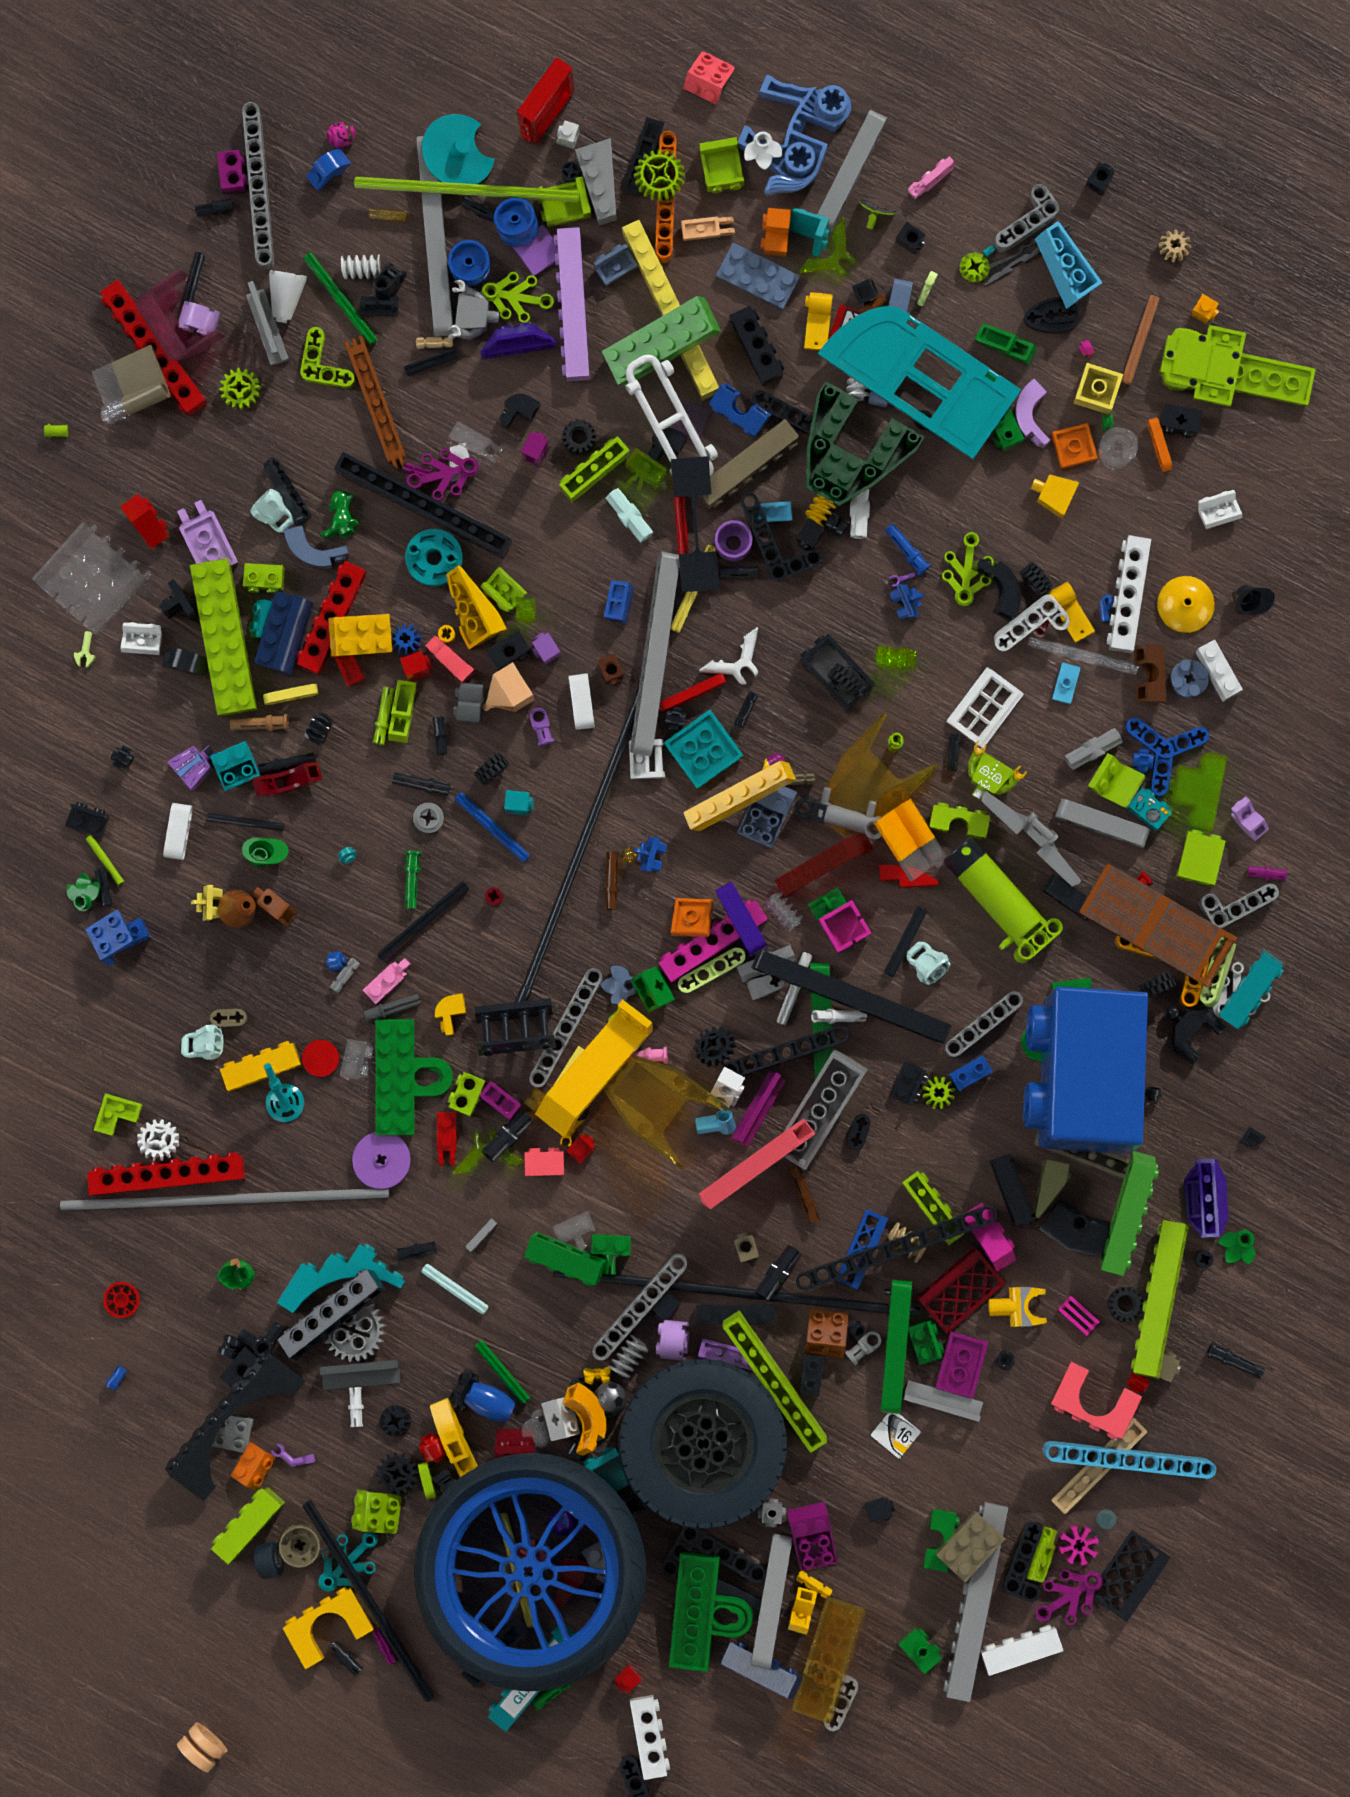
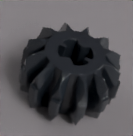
[304,712,333,745]

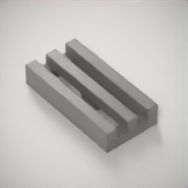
[465,1218,498,1252]

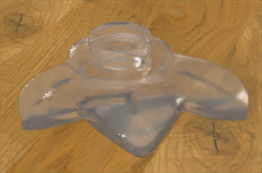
[522,1409,550,1448]

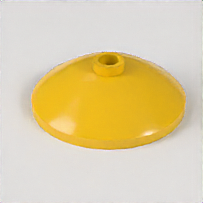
[1157,576,1215,633]

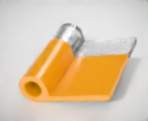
[874,798,947,882]

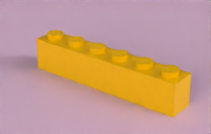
[683,761,796,831]

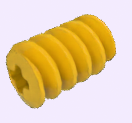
[805,494,836,527]

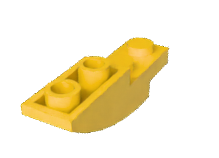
[430,1398,478,1477]

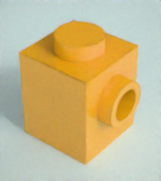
[1190,294,1219,325]

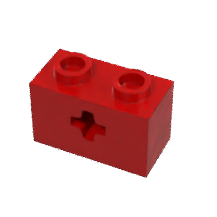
[400,651,432,682]

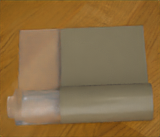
[92,345,170,424]

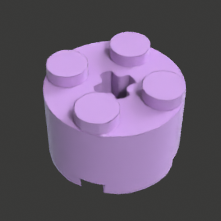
[178,301,221,338]
[656,1320,689,1361]

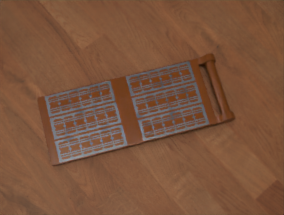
[1079,864,1238,988]

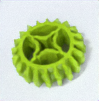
[634,149,685,201]

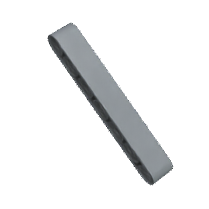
[818,110,888,232]
[530,968,603,1088]
[592,1253,687,1361]
[751,1533,793,1670]

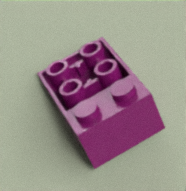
[787,1502,838,1571]

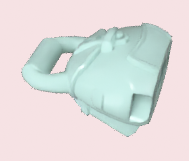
[250,489,294,533]
[907,942,950,985]
[181,1024,223,1060]

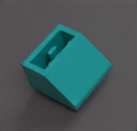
[210,741,260,791]

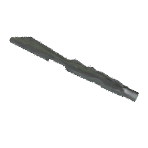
[983,224,1071,286]

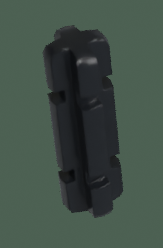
[735,692,758,728]
[947,734,961,771]

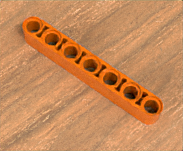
[655,131,677,263]

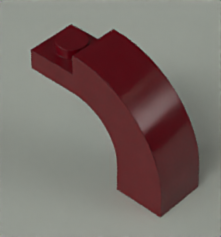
[252,762,323,798]

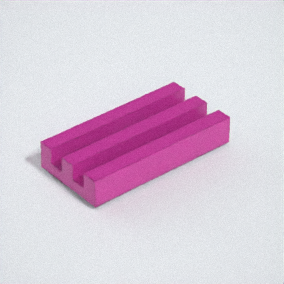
[1057,1295,1100,1336]

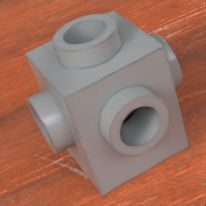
[758,1499,786,1527]

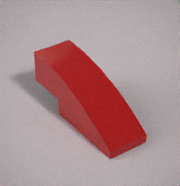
[878,865,938,888]

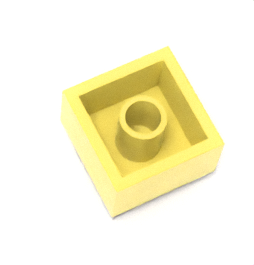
[1073,363,1123,415]

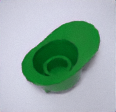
[242,838,288,868]

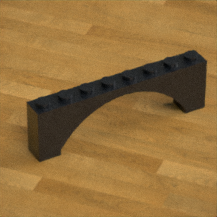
[165,1349,306,1501]

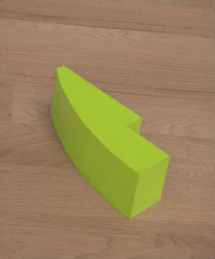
[388,680,417,743]

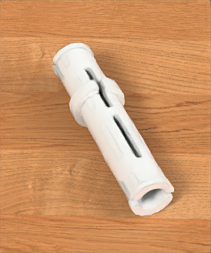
[811,1009,867,1024]

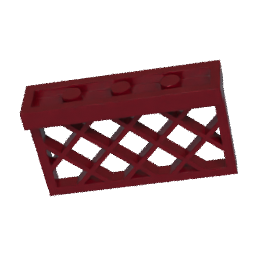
[916,1247,1005,1333]

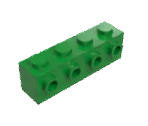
[985,373,1024,452]
[524,1232,607,1286]

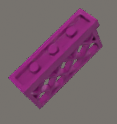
[731,1071,786,1147]

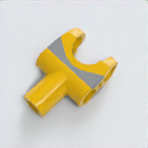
[988,1287,1047,1327]

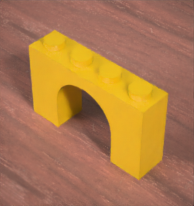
[283,1586,375,1669]

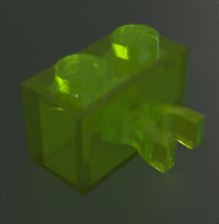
[625,448,668,492]

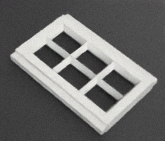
[946,667,1024,748]

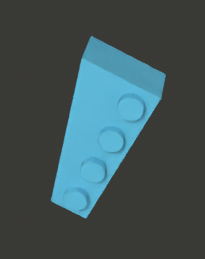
[1035,221,1102,309]

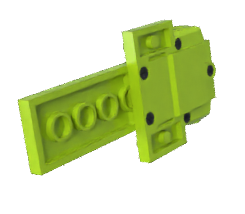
[1159,325,1316,407]

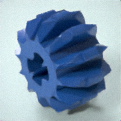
[391,623,422,656]

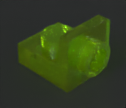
[516,597,536,622]

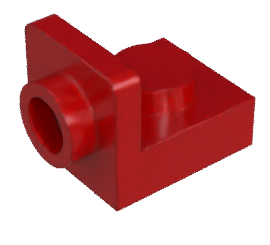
[566,1134,596,1164]

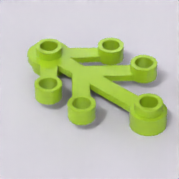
[481,272,554,323]
[942,532,994,606]

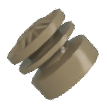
[279,1523,321,1568]

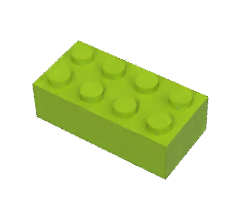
[211,1487,285,1565]

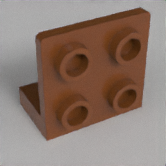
[805,1309,848,1358]

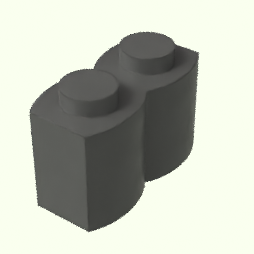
[453,682,484,725]

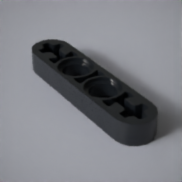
[752,390,813,435]
[263,457,311,524]

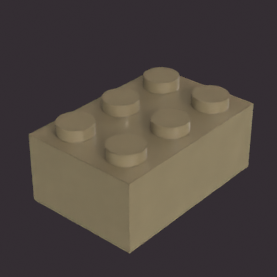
[935,1511,1005,1582]

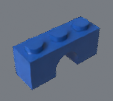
[709,382,771,436]

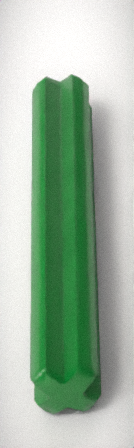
[475,1340,530,1404]

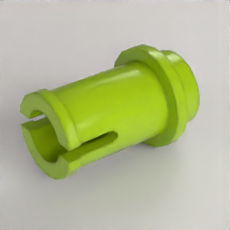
[44,423,68,439]

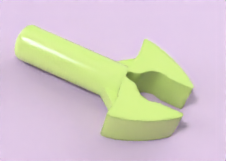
[916,271,938,306]
[74,631,96,668]

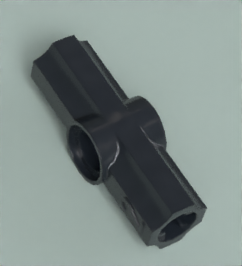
[481,1110,534,1162]
[755,1245,801,1302]

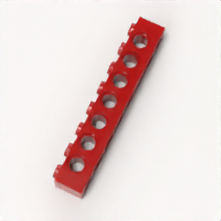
[100,280,208,417]
[87,1152,246,1196]

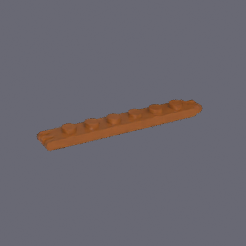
[344,335,406,469]

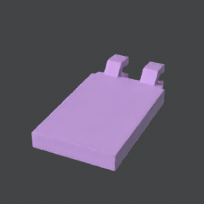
[177,500,239,566]

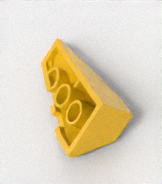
[446,565,507,649]

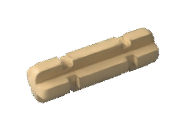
[416,337,453,349]

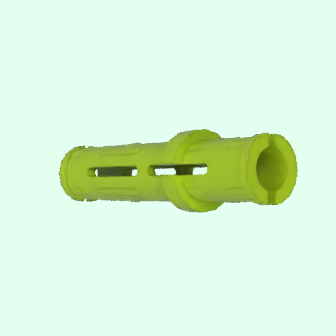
[372,687,395,746]
[888,733,904,753]

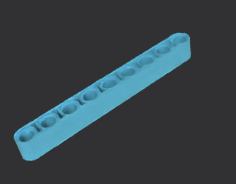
[1042,1441,1216,1479]

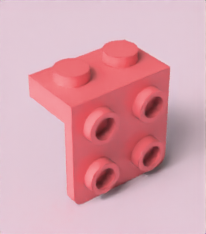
[683,52,735,105]

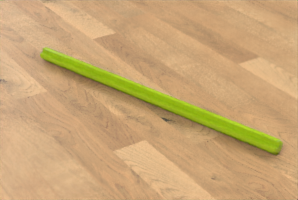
[354,177,579,202]

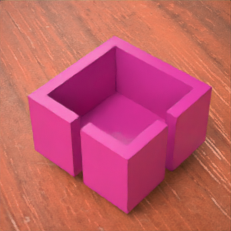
[818,900,871,954]

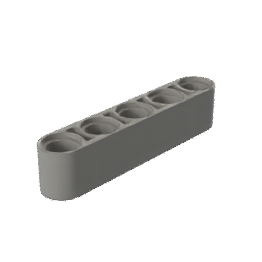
[1055,799,1150,848]
[944,992,1023,1058]

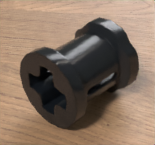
[1194,1251,1214,1268]

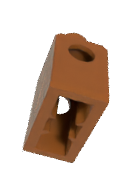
[253,886,298,927]

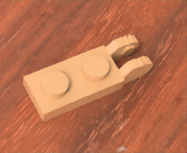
[681,217,735,241]

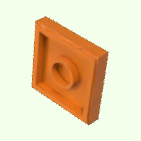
[1051,423,1098,469]
[670,898,714,937]

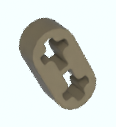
[210,1009,248,1027]

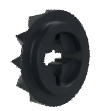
[380,1405,411,1437]

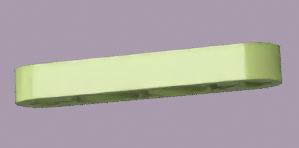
[1200,937,1236,1007]
[678,948,745,993]

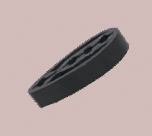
[1023,296,1079,334]

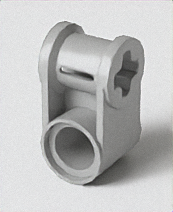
[746,975,784,1000]

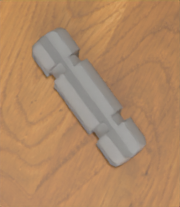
[330,958,360,993]

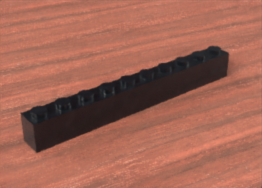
[334,452,512,559]

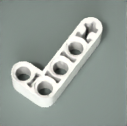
[994,595,1070,651]

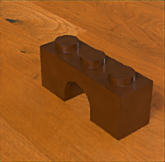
[1134,644,1166,705]

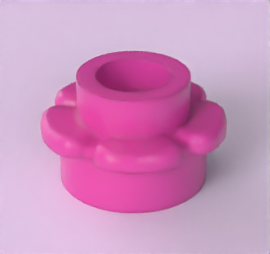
[1078,339,1095,357]

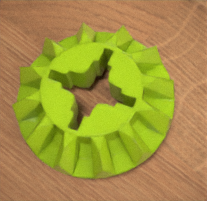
[959,252,990,282]

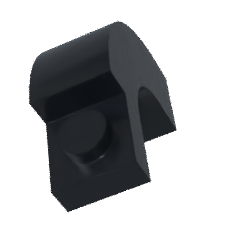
[971,559,1021,621]

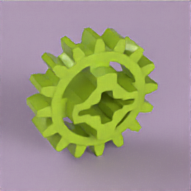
[219,368,261,410]

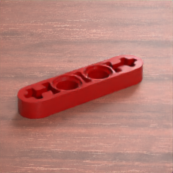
[658,673,727,714]

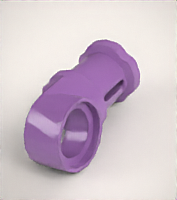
[530,708,554,746]

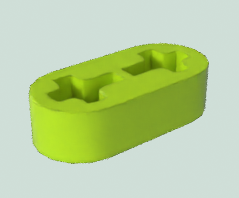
[418,1462,437,1500]

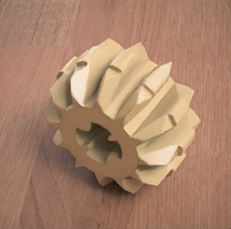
[1158,229,1191,262]

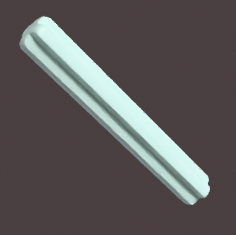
[421,1264,488,1314]

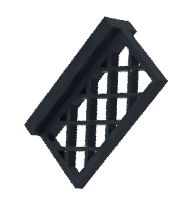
[1093,1530,1171,1622]

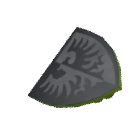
[859,199,896,230]

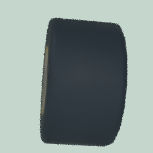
[254,1541,284,1579]

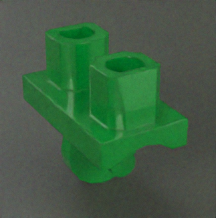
[808,887,847,921]

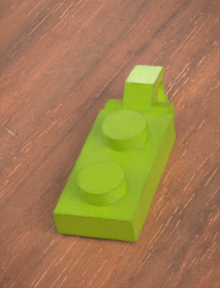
[1027,1527,1057,1583]

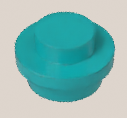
[338,847,357,864]

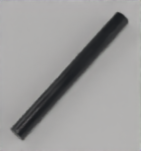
[207,813,284,831]

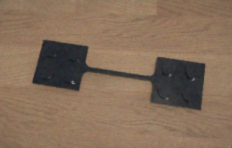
[670,456,720,592]

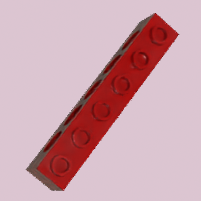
[296,561,367,676]

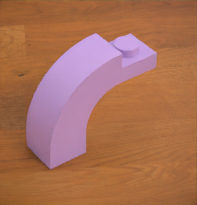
[1015,379,1050,449]

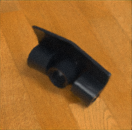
[1039,1199,1110,1258]

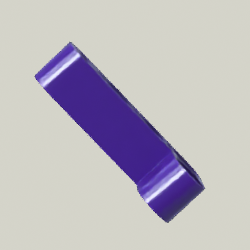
[715,881,768,957]

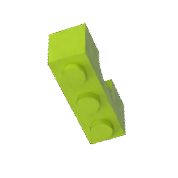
[929,803,990,840]

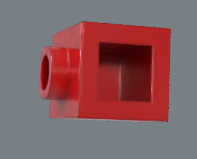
[614,1663,642,1694]

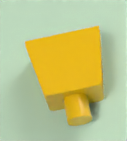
[1030,475,1079,519]

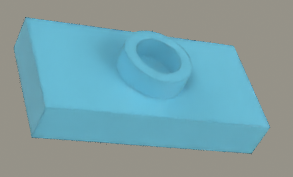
[753,501,793,523]
[1052,662,1081,705]

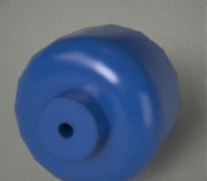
[326,951,347,971]

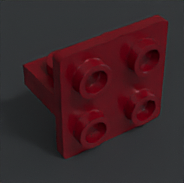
[495,1429,535,1458]

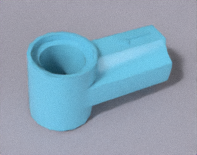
[696,1109,736,1134]

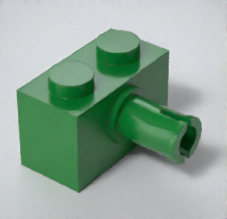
[591,1234,631,1275]
[897,1627,942,1674]

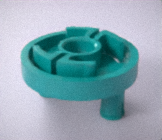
[405,529,463,587]

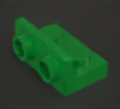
[908,1321,944,1365]

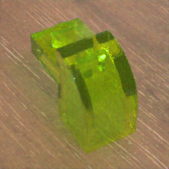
[875,646,917,671]

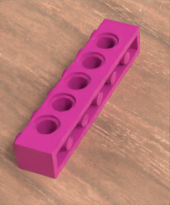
[659,900,768,983]

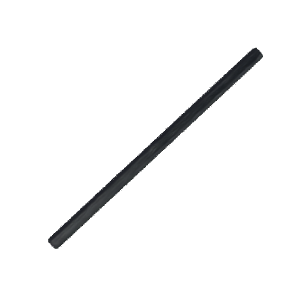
[302,1500,434,1702]

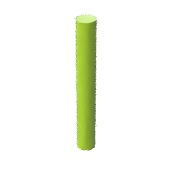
[86,835,124,886]

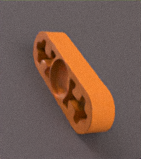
[1147,417,1173,472]

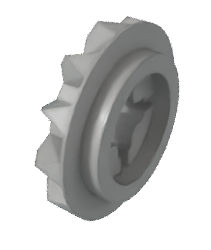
[413,803,444,833]

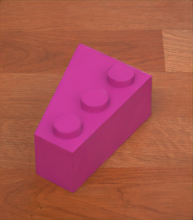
[964,1203,1016,1272]

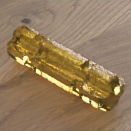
[369,208,406,221]

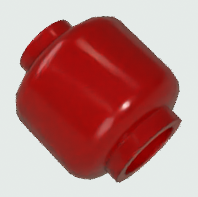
[419,1433,446,1464]

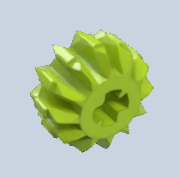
[922,1077,955,1109]

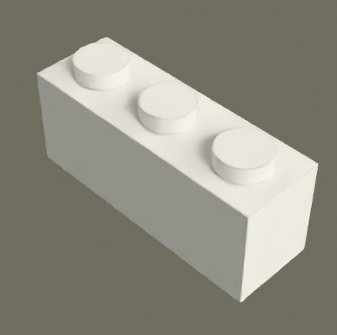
[1195,640,1243,702]

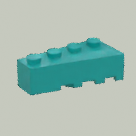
[1219,949,1284,1029]

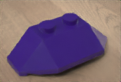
[480,323,556,360]
[1184,1159,1228,1238]

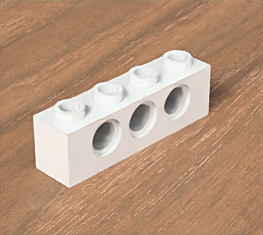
[630,1695,670,1780]

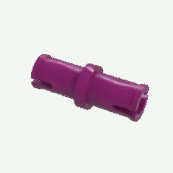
[1247,865,1287,882]

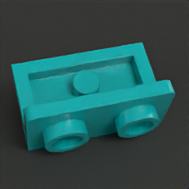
[249,599,272,639]

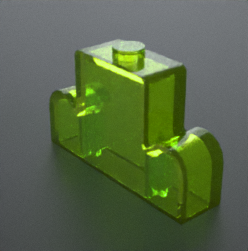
[1169,752,1228,833]

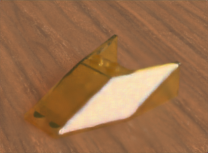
[820,712,939,836]
[603,1055,728,1170]

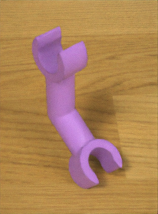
[271,1444,315,1467]

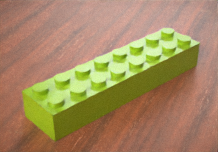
[190,558,258,717]

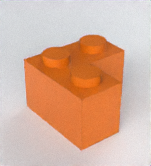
[761,208,791,257]

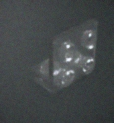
[340,1039,373,1081]

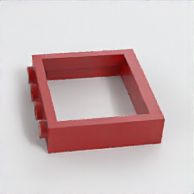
[517,57,575,145]

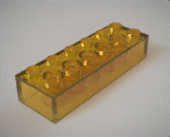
[791,1596,867,1723]

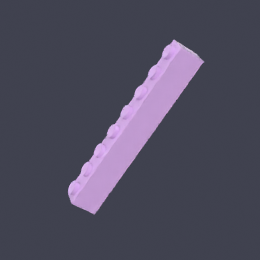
[554,227,590,382]

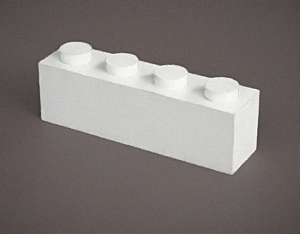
[980,1625,1063,1676]

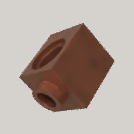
[597,653,624,685]

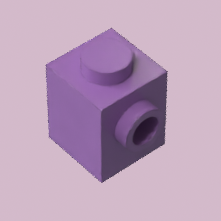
[531,633,561,664]

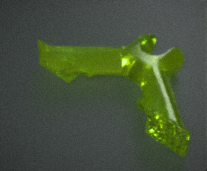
[798,217,856,276]
[452,1129,525,1175]

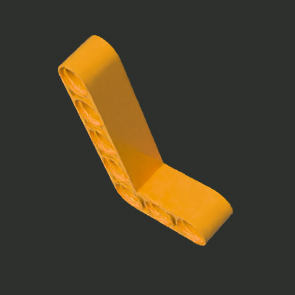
[1115,935,1209,1008]

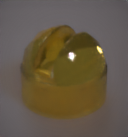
[622,846,638,863]

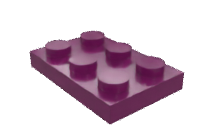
[935,1331,988,1399]

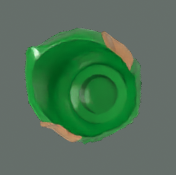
[216,1258,255,1290]

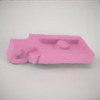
[908,156,954,199]
[363,958,411,1004]

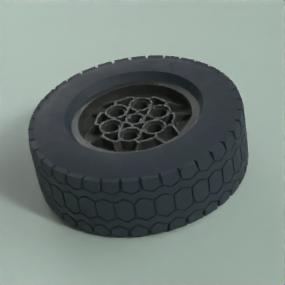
[618,1359,787,1529]

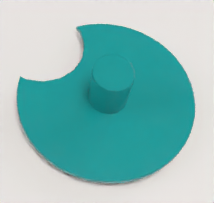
[422,114,495,184]

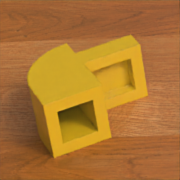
[435,994,467,1036]
[788,1587,817,1635]

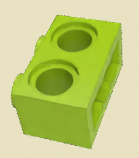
[447,1072,486,1117]

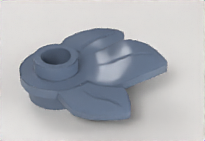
[601,966,637,1004]

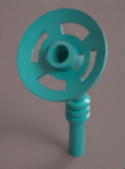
[264,1063,304,1122]

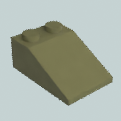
[1032,1160,1072,1218]

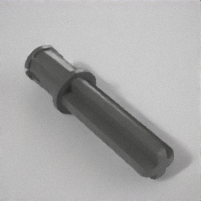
[363,994,421,1022]

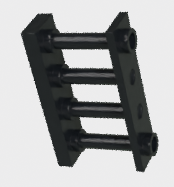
[474,998,556,1056]

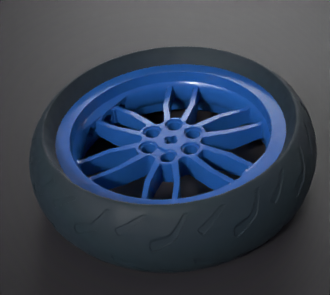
[414,1453,646,1691]

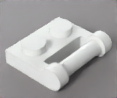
[629,739,665,779]

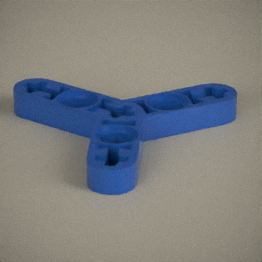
[1125,718,1209,797]

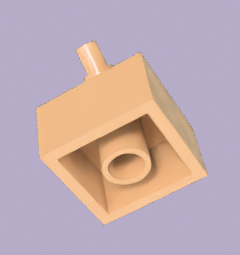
[482,663,534,712]

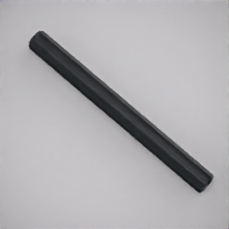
[377,881,469,962]

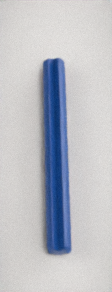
[455,792,530,862]

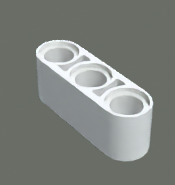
[569,673,595,730]
[163,803,192,860]

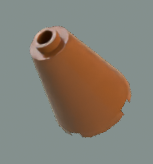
[218,890,256,928]

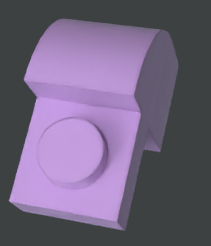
[1231,796,1269,841]

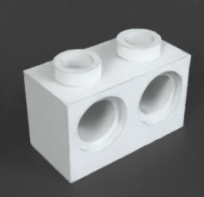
[707,1067,745,1109]

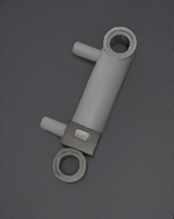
[794,787,882,839]

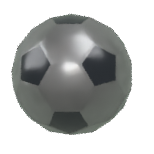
[594,1382,627,1417]

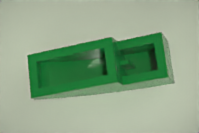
[974,323,1037,366]

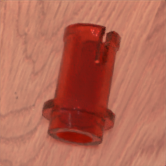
[1034,619,1050,637]

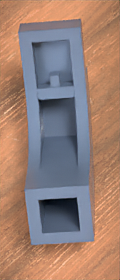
[284,526,350,569]

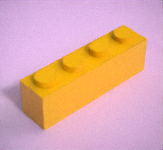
[220,1041,302,1092]

